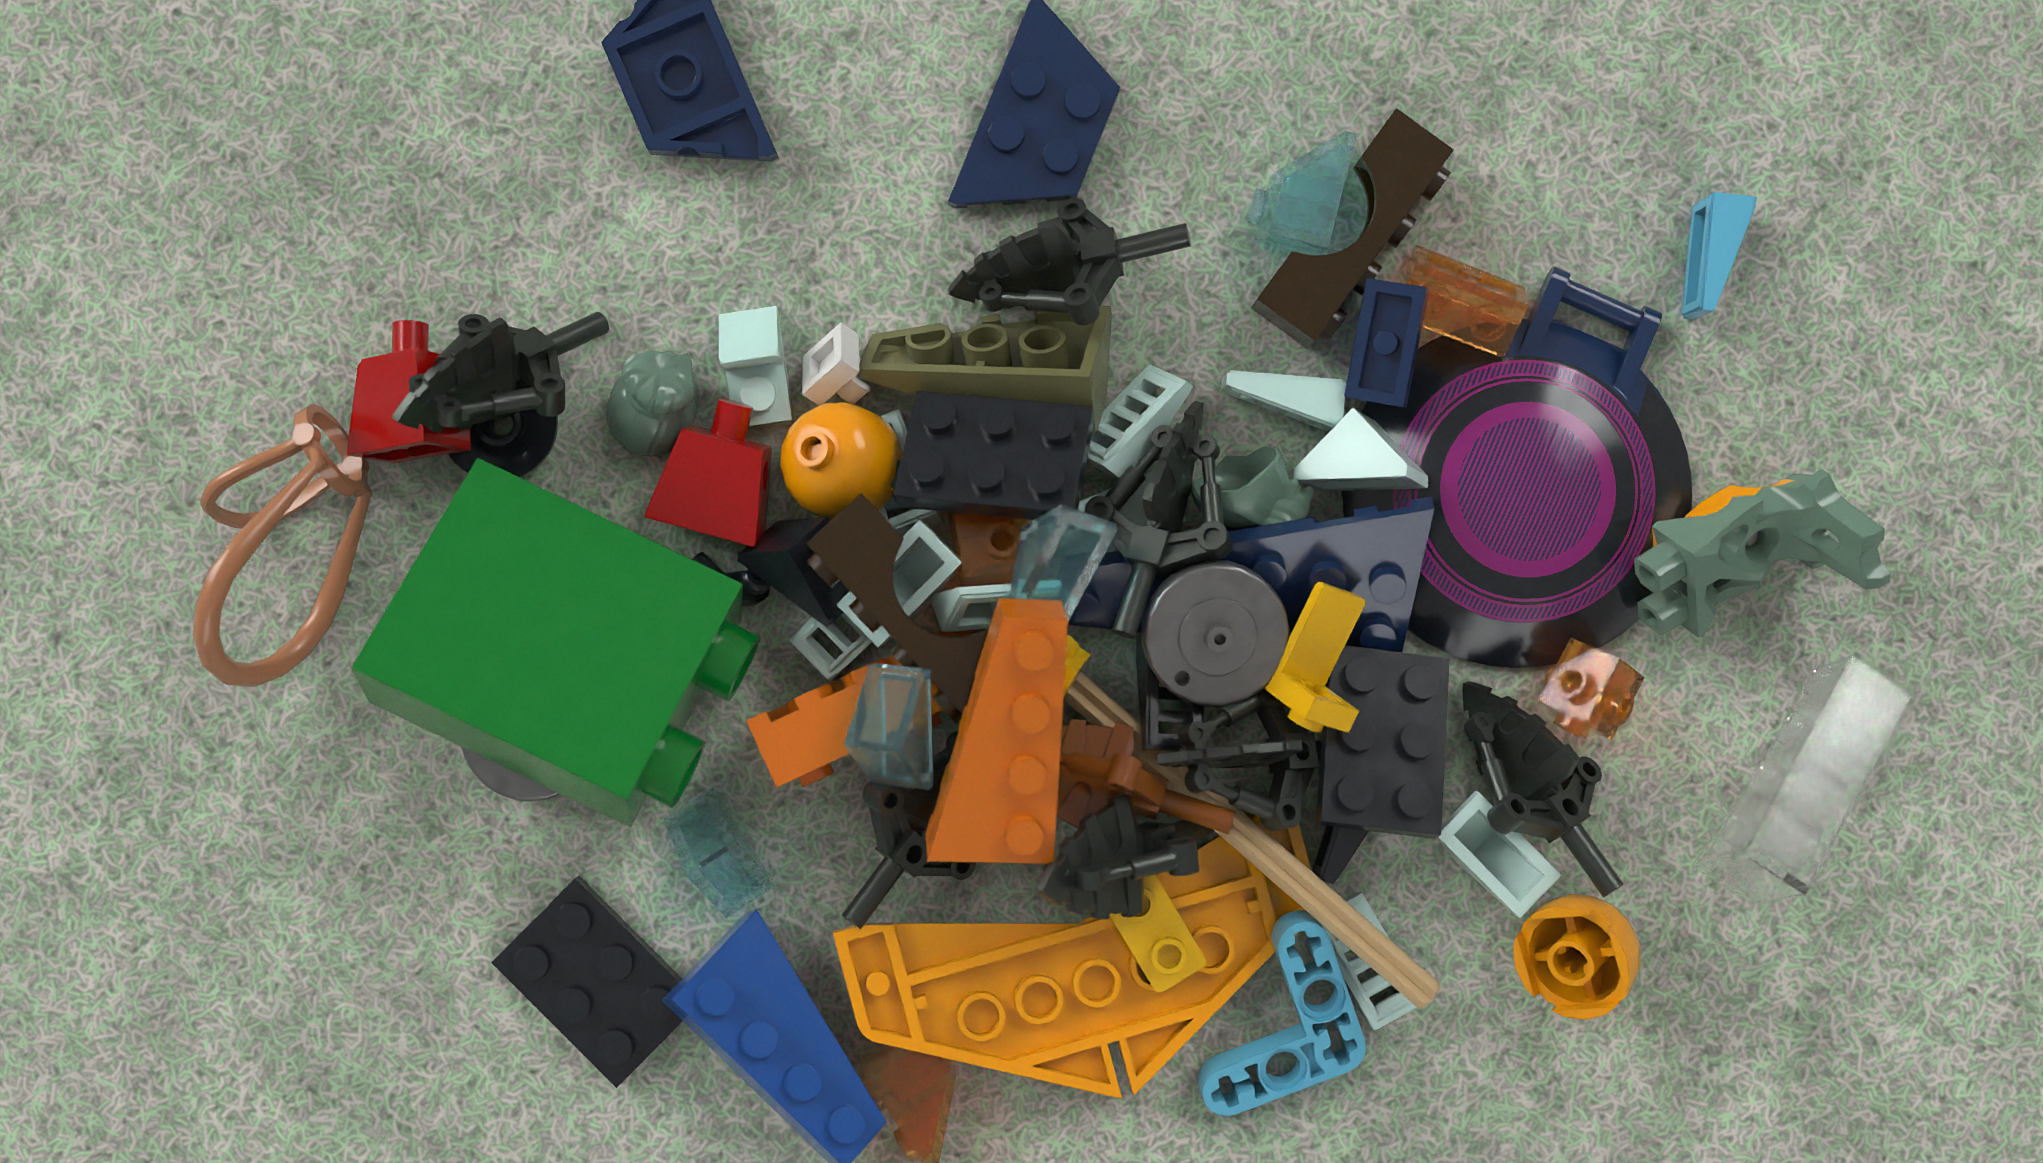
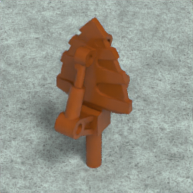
[1057,720,1236,834]

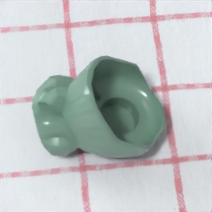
[606,350,699,457]
[1191,446,1314,529]

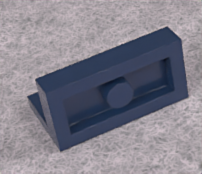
[1344,278,1430,408]

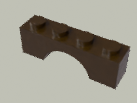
[1251,108,1454,349]
[806,493,988,723]

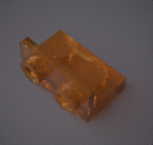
[1406,245,1529,357]

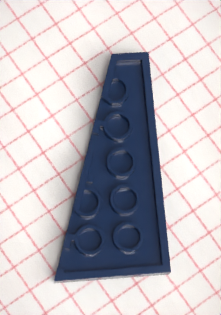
[1054,496,1434,652]

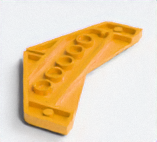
[833,814,1312,1099]

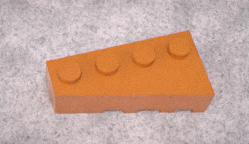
[925,598,1068,864]
[746,630,978,788]

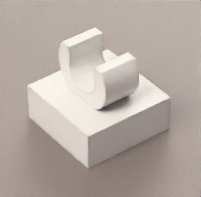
[802,322,870,406]

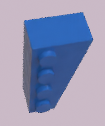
[662,909,887,1163]

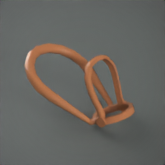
[193,404,372,687]

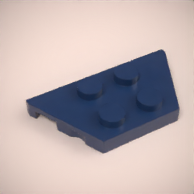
[601,0,779,162]
[948,0,1120,209]

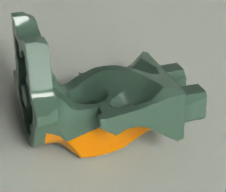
[1634,469,1890,637]

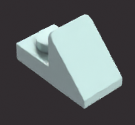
[719,306,794,429]

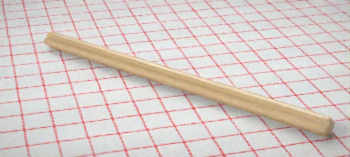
[941,567,1440,1009]

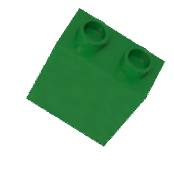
[351,458,761,827]

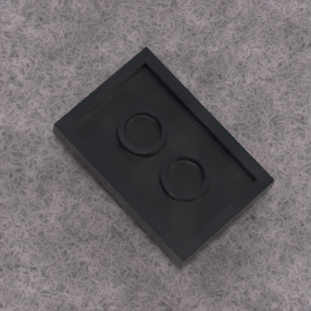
[893,391,1095,524]
[1316,645,1450,839]
[491,876,683,1088]

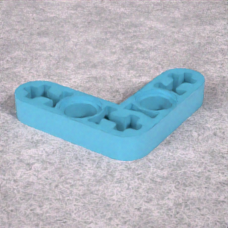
[1197,910,1366,1116]

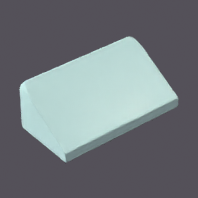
[931,580,1069,632]

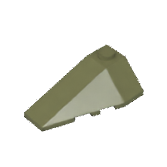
[858,306,1112,434]

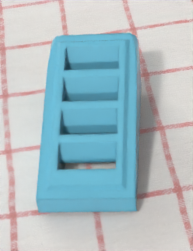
[1681,192,1757,320]

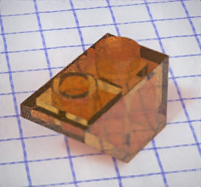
[862,1045,956,1163]

